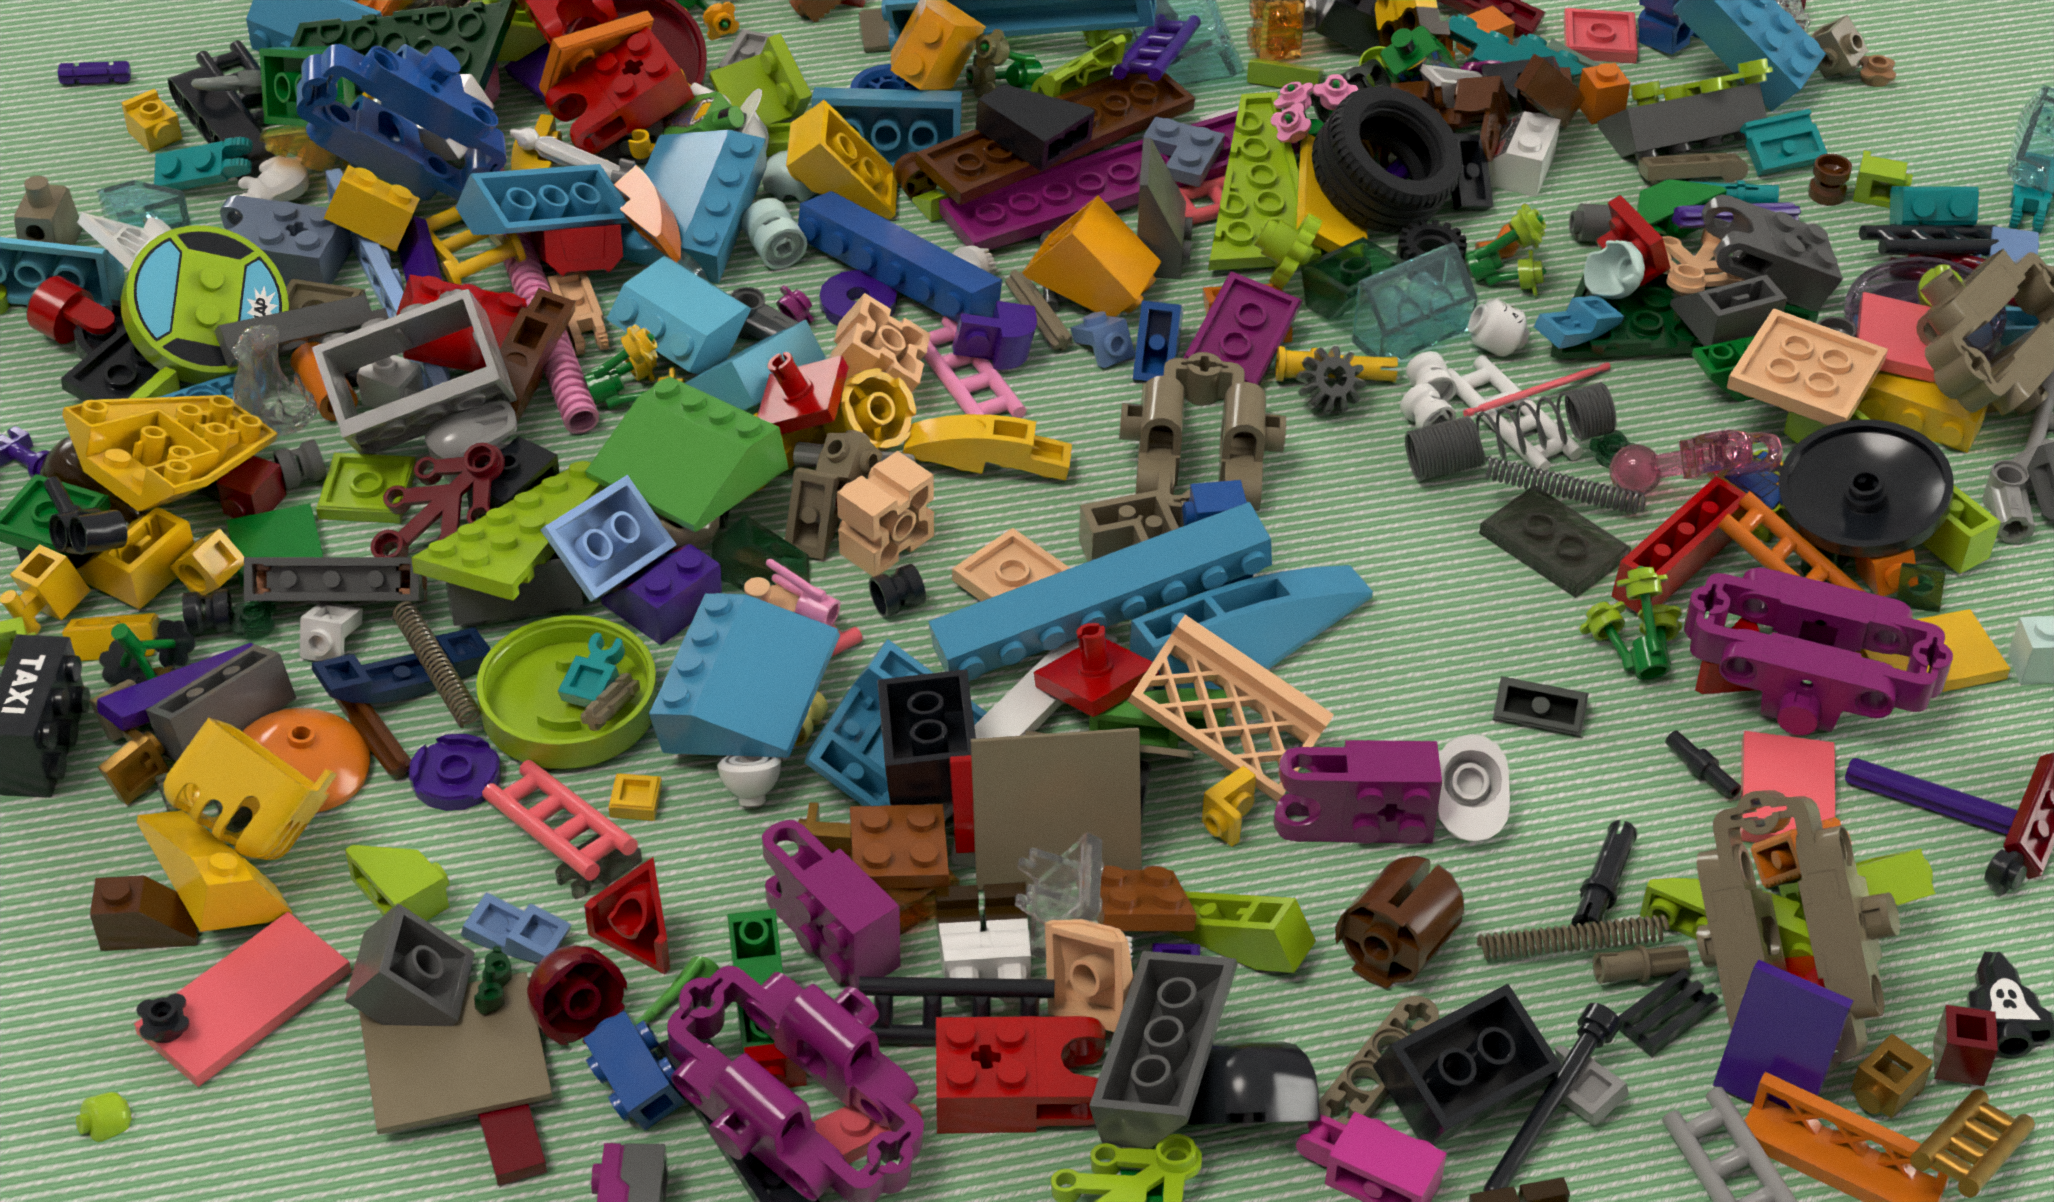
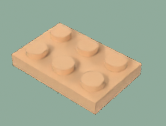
[952,528,1070,601]

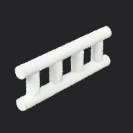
[1447,355,1583,474]

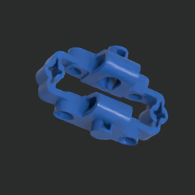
[297,44,506,201]

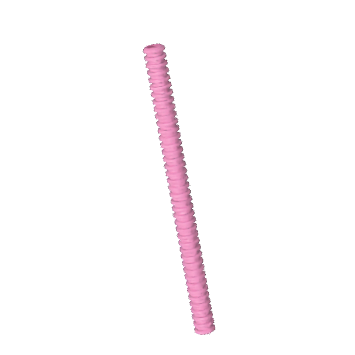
[464,155,599,434]

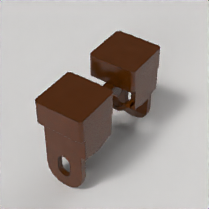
[1378,76,1511,168]

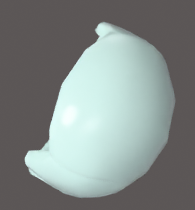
[762,150,816,202]
[1583,240,1645,299]

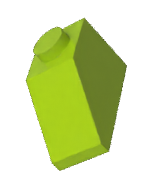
[345,845,450,921]

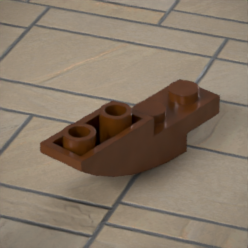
[500,288,575,439]

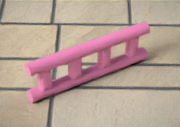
[917,316,1027,418]

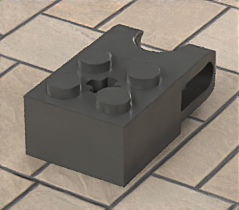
[1701,195,1843,312]

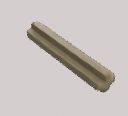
[1005,269,1072,351]

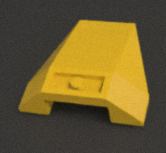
[62,395,278,512]

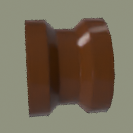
[893,152,937,199]

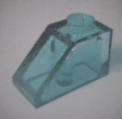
[97,180,191,229]

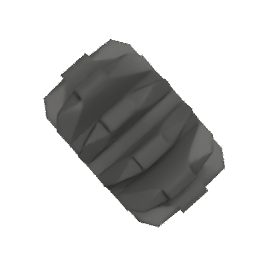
[1296,346,1366,415]

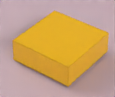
[608,773,662,821]

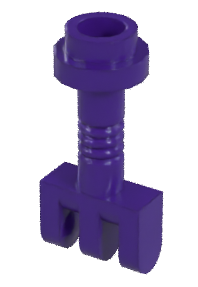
[0,426,49,478]

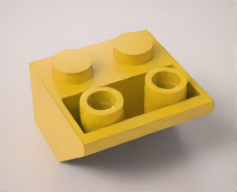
[76,506,194,610]

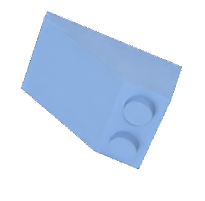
[541,475,676,602]

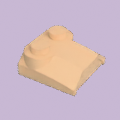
[1045,919,1134,1032]

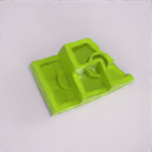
[1030,34,1126,98]

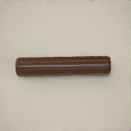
[333,698,411,779]

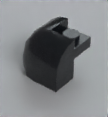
[1184,1041,1320,1125]

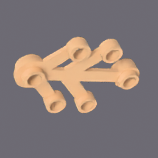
[1662,228,1745,296]

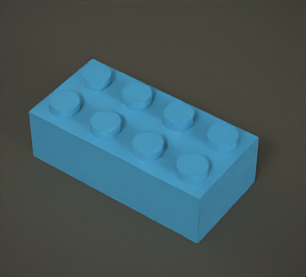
[1672,0,1826,112]

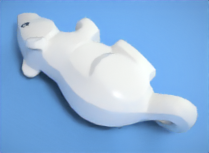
[235,144,316,218]

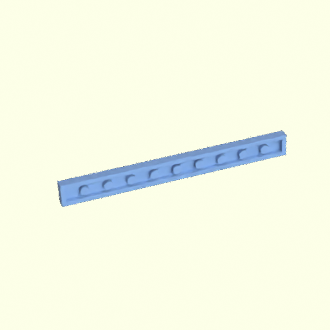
[325,168,450,390]

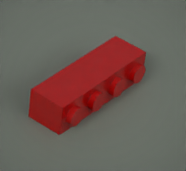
[1611,476,1747,613]

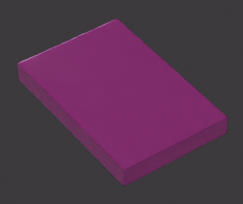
[1183,271,1302,386]

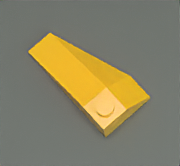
[136,810,292,932]

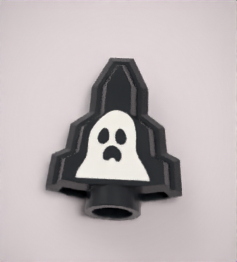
[1967,951,2054,1059]

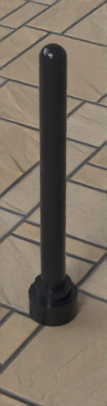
[1483,1003,1622,1192]

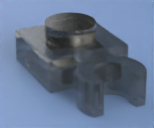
[555,834,642,899]

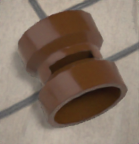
[1808,154,1852,206]

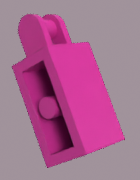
[1296,1111,1447,1202]

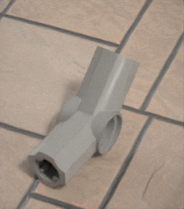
[1982,444,2042,543]

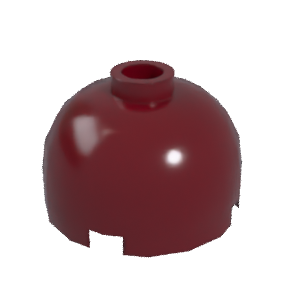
[527,945,628,1046]

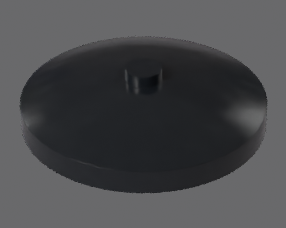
[1779,419,1954,558]

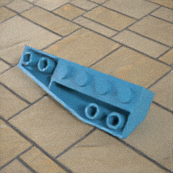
[1130,565,1373,690]

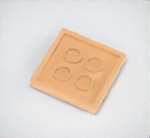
[1727,308,1888,426]

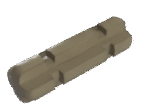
[581,673,640,731]

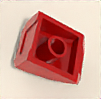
[530,224,623,276]

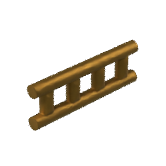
[1910,1089,2035,1198]

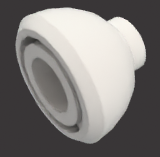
[717,756,781,806]

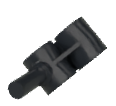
[43,476,128,555]

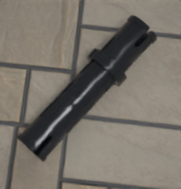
[1571,820,1638,936]

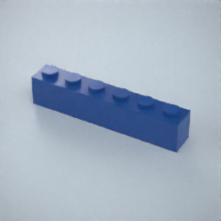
[798,191,1002,323]

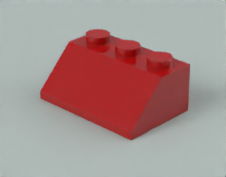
[396,274,527,372]

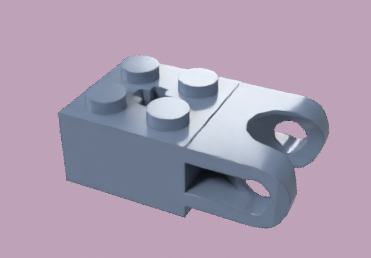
[220,195,352,287]

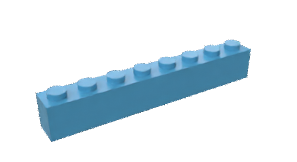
[928,502,1272,681]

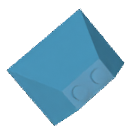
[805,639,987,806]

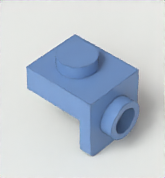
[1070,311,1135,368]

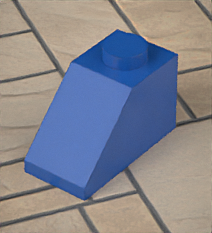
[1133,300,1184,381]

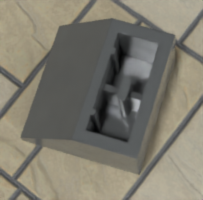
[1670,275,1787,346]

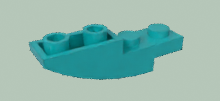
[1446,14,1586,78]

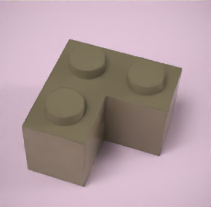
[1079,489,1179,562]

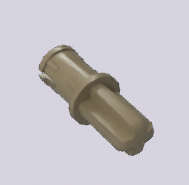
[1593,945,1690,984]

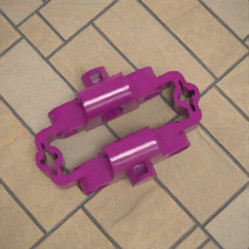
[1684,567,1953,735]
[667,966,924,1202]

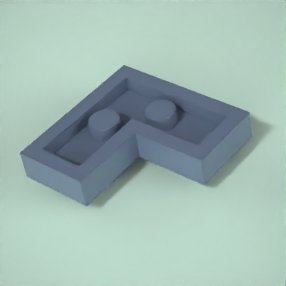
[1142,117,1225,187]

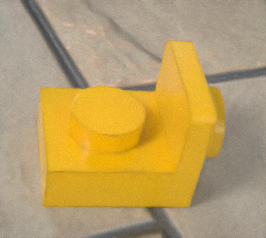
[1201,765,1256,847]

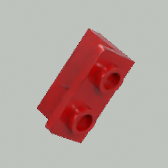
[1597,195,1671,287]

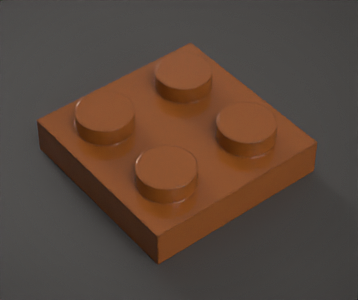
[850,804,949,889]
[1081,866,1197,931]

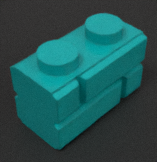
[1889,186,1979,225]

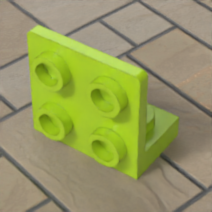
[709,33,812,124]

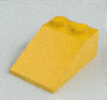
[786,100,897,220]
[324,165,420,252]

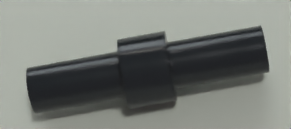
[1665,730,1741,799]

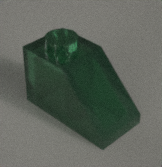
[711,515,810,592]

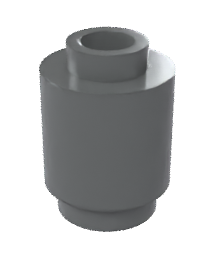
[1569,203,1612,242]

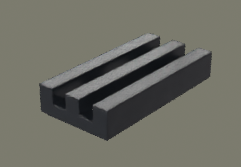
[1618,968,1719,1057]

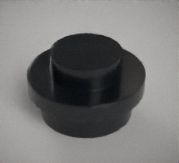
[1984,849,2027,895]

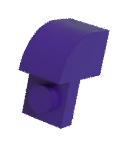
[952,301,1037,370]

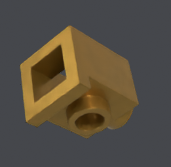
[1851,1033,1933,1119]

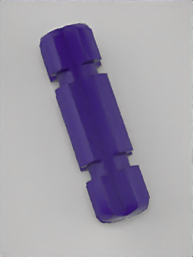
[57,61,131,85]

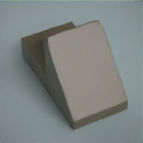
[783,467,840,560]

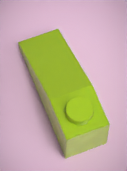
[1168,891,1316,973]

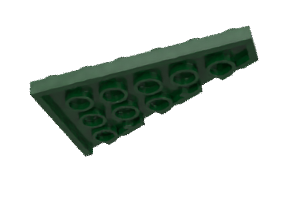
[1550,273,1819,359]

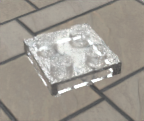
[1015,832,1104,961]

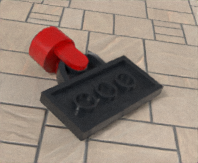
[26,276,179,401]

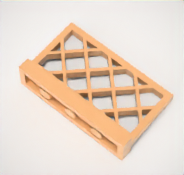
[1127,615,1334,802]

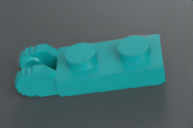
[153,136,253,193]
[2008,154,2054,233]

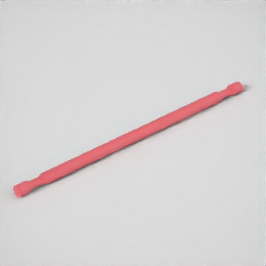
[1463,362,1611,417]

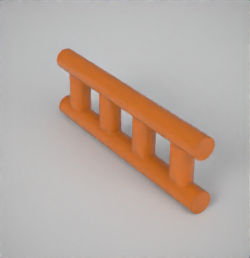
[1717,491,1866,592]

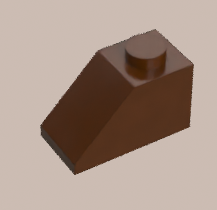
[90,875,199,951]

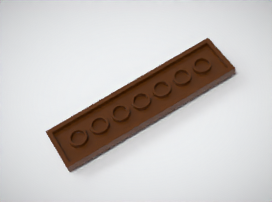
[915,73,1195,205]

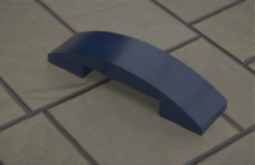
[311,627,491,703]

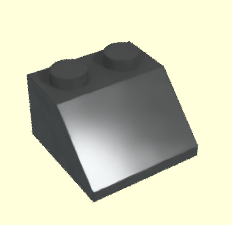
[345,903,475,1026]

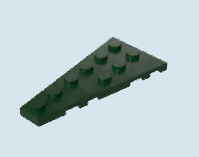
[290,0,518,91]

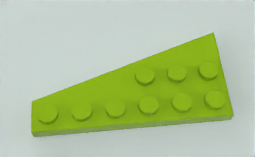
[1208,92,1322,271]
[411,461,606,601]

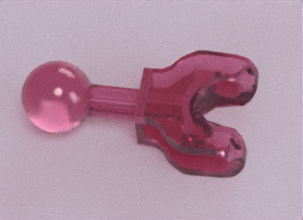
[1609,430,1783,497]

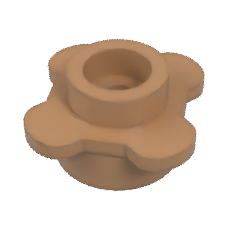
[1859,55,1896,87]

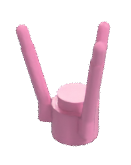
[766,559,841,626]

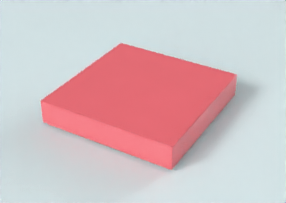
[1563,8,1638,64]

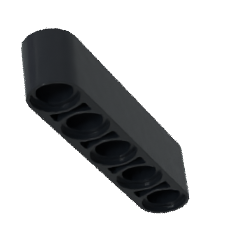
[167,66,276,181]

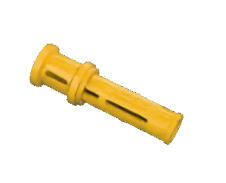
[1275,346,1398,382]

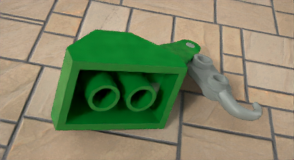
[191,46,357,127]

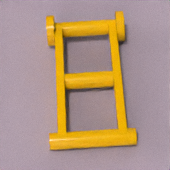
[425,206,526,285]

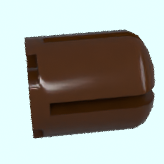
[1335,856,1464,988]

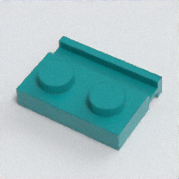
[1740,108,1828,176]

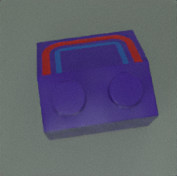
[601,544,722,646]

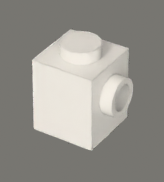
[357,355,424,408]

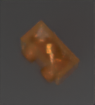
[1247,0,1306,61]

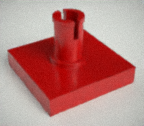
[757,352,849,435]
[1033,623,1159,717]

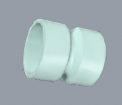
[741,198,807,269]

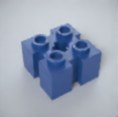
[1638,0,1699,55]

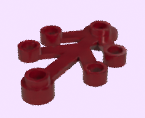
[370,442,505,557]

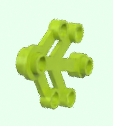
[1630,58,1773,106]
[1050,1134,1202,1202]

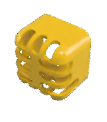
[163,718,337,860]

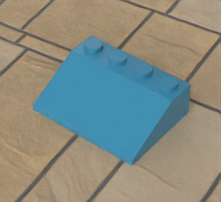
[621,130,767,284]
[649,593,840,758]

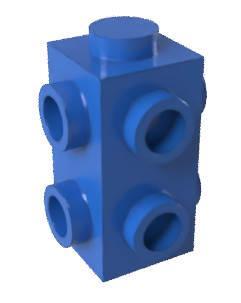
[583,1010,686,1131]

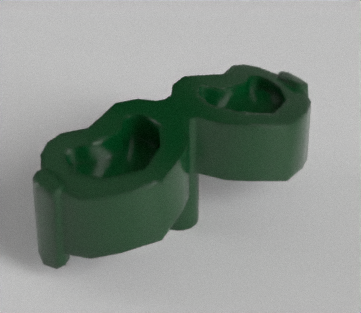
[474,946,512,1014]

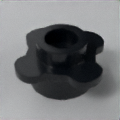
[136,993,190,1043]

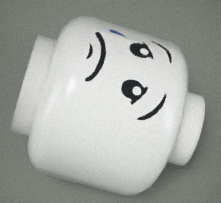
[1468,299,1529,357]

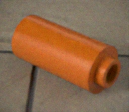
[290,342,358,421]

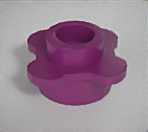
[776,285,814,324]

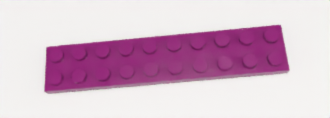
[939,110,1300,250]

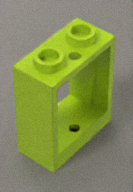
[1779,848,1936,921]

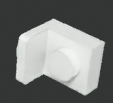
[300,601,363,661]

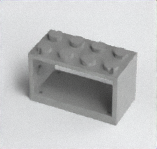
[312,289,517,454]

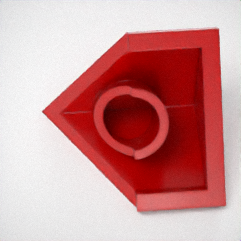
[584,857,670,975]

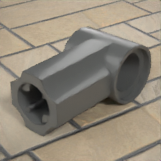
[730,287,799,340]

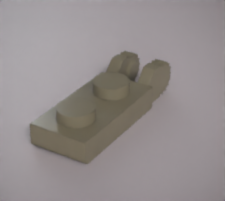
[1638,153,1749,185]

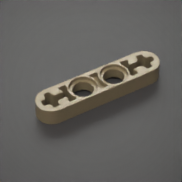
[1319,996,1439,1125]

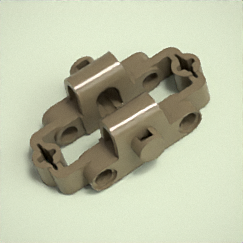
[1916,249,2054,416]
[1119,352,1286,528]
[1697,790,1900,1074]

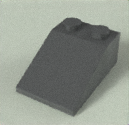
[1137,138,1193,279]

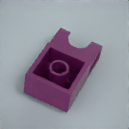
[1273,740,1442,844]
[762,820,901,990]

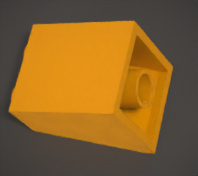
[891,0,986,90]
[1022,195,1161,317]

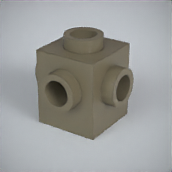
[1810,15,1869,78]
[815,430,883,497]

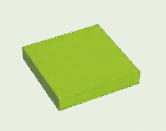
[316,452,416,524]

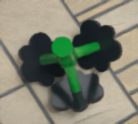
[99,620,195,685]

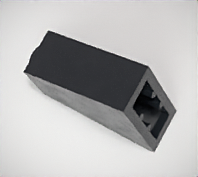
[975,84,1095,171]

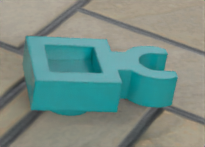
[558,632,625,707]

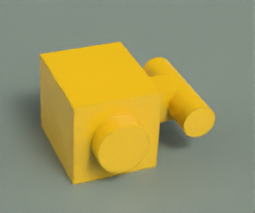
[0,544,91,634]

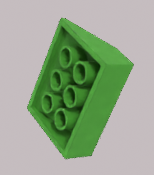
[585,376,789,533]

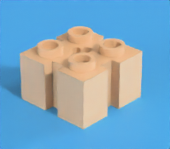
[830,293,931,393]
[837,451,934,577]

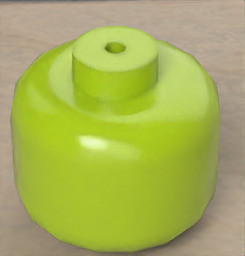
[76,1092,132,1142]

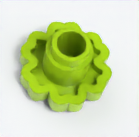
[1254,213,1322,289]

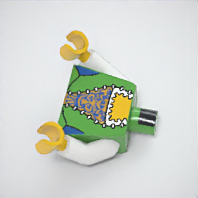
[628,69,744,159]

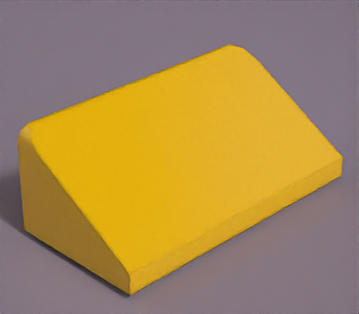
[62,613,159,661]

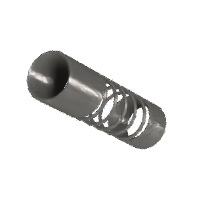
[1405,382,1617,482]

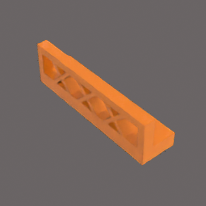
[1744,1072,1949,1202]

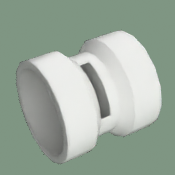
[1406,351,1457,402]
[1400,383,1456,429]

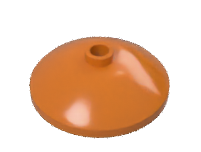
[242,708,370,813]

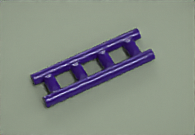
[1112,14,1201,81]

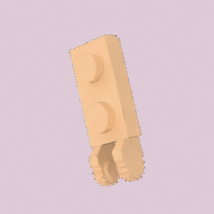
[547,271,609,355]

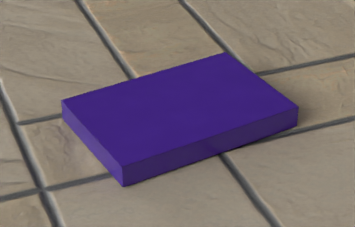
[1713,959,1854,1109]

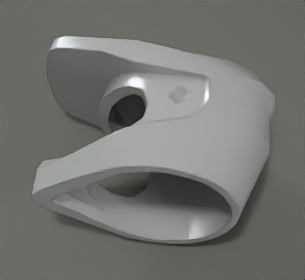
[425,401,517,483]

